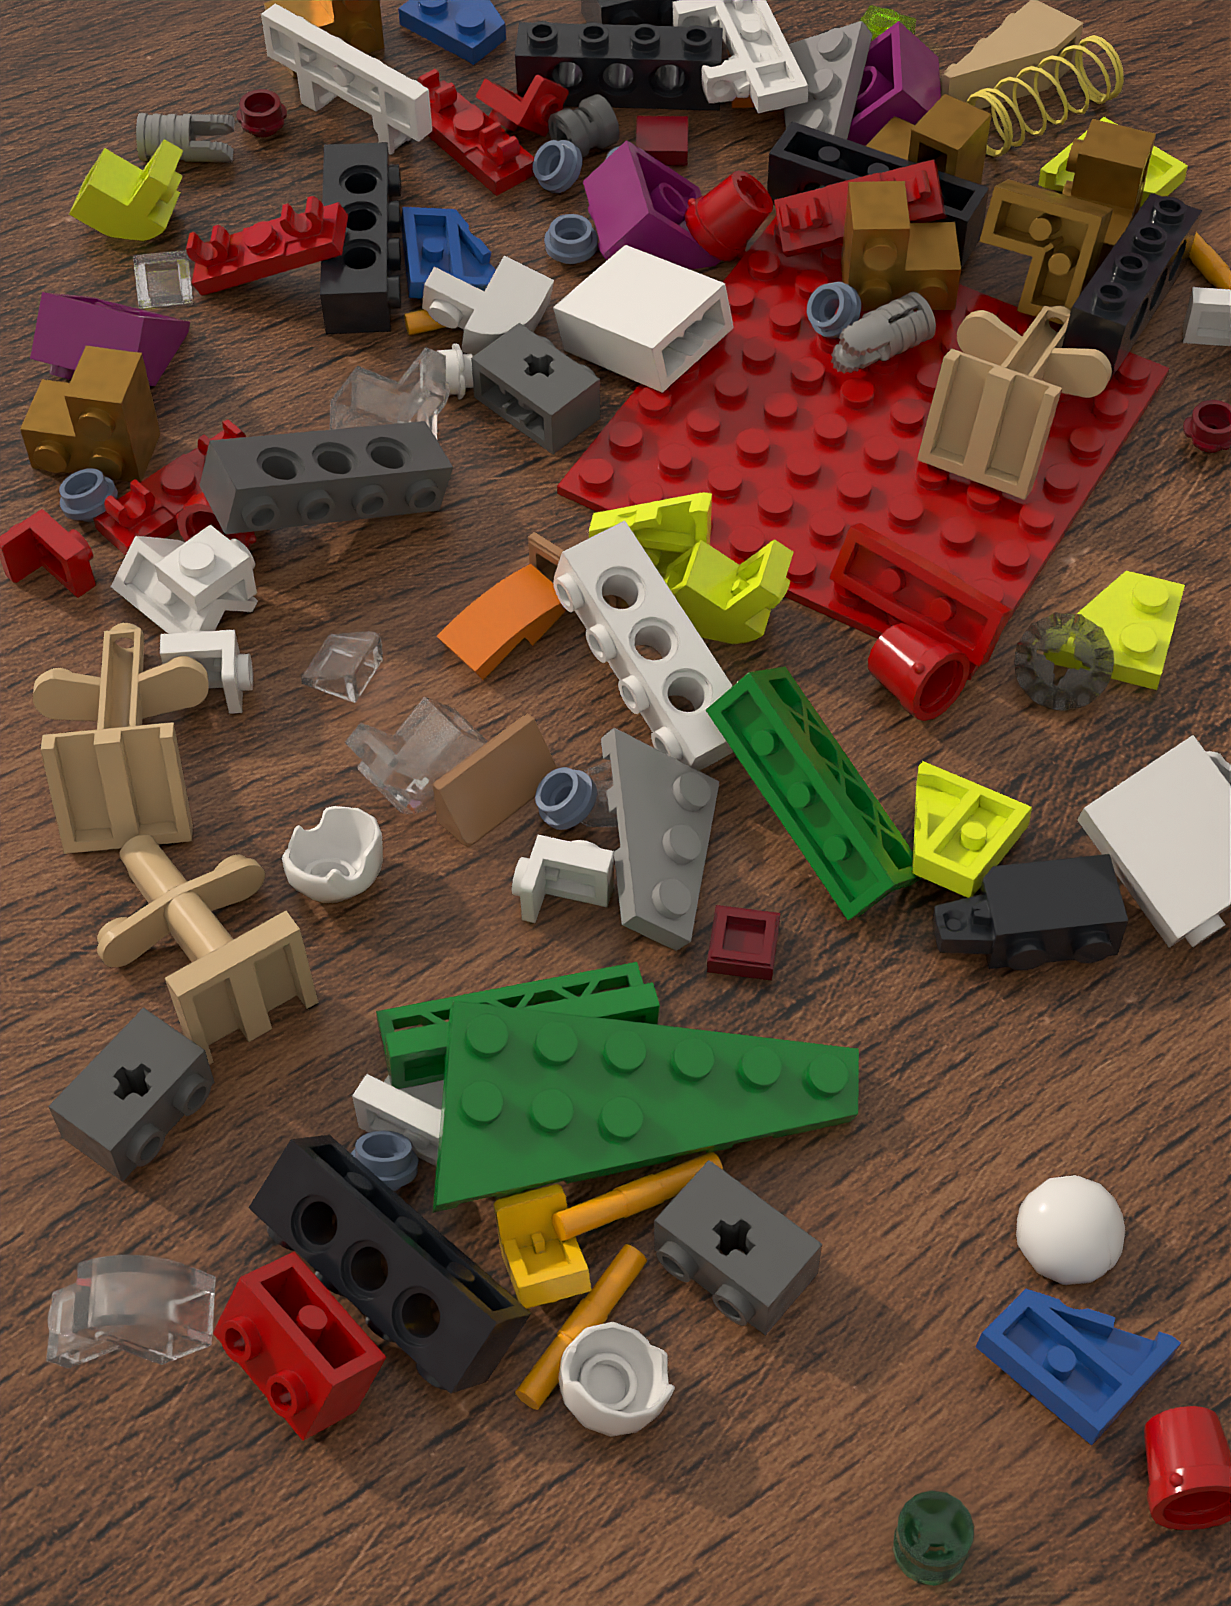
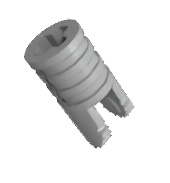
[136,113,235,163]
[831,292,936,374]

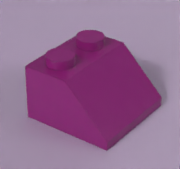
[847,21,941,146]
[583,140,721,270]
[30,292,190,386]

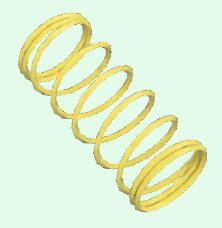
[966,35,1124,157]

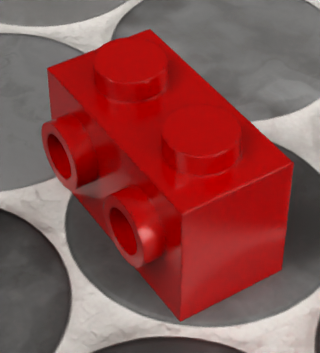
[213,1251,386,1441]

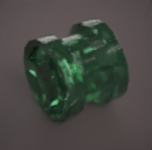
[892,1490,975,1586]

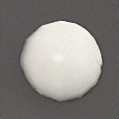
[282,806,383,903]
[1016,1175,1126,1285]
[559,1322,675,1437]

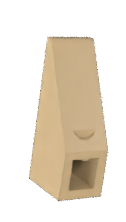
[940,0,1083,109]

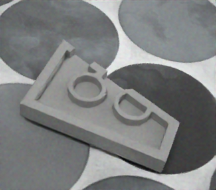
[784,21,873,140]
[601,728,719,951]

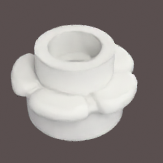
[436,343,473,399]

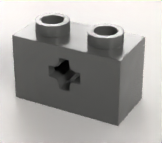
[471,323,601,455]
[48,1007,215,1182]
[654,1160,822,1336]

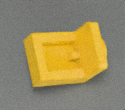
[493,1184,592,1309]

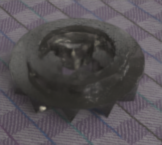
[1014,612,1114,711]

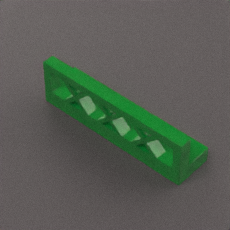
[706,666,922,921]
[376,962,660,1089]

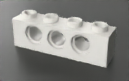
[553,521,733,771]

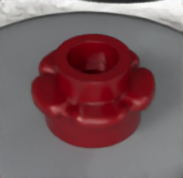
[236,89,287,137]
[1183,400,1231,453]

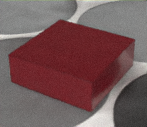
[636,116,688,166]
[707,905,781,981]

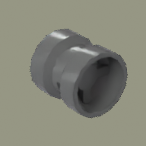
[548,94,620,159]

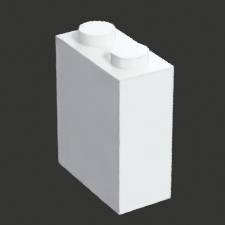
[553,245,734,393]
[1078,735,1231,948]

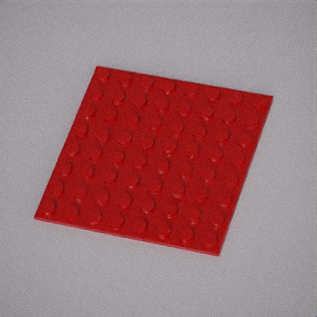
[557,215,1170,680]

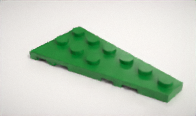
[433,1001,859,1213]

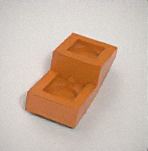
[436,564,566,680]

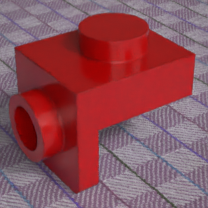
[475,75,569,137]
[0,509,96,598]

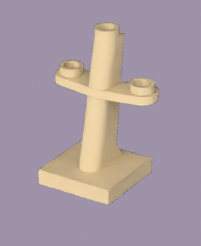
[917,306,1112,500]
[33,623,209,854]
[97,834,318,1065]

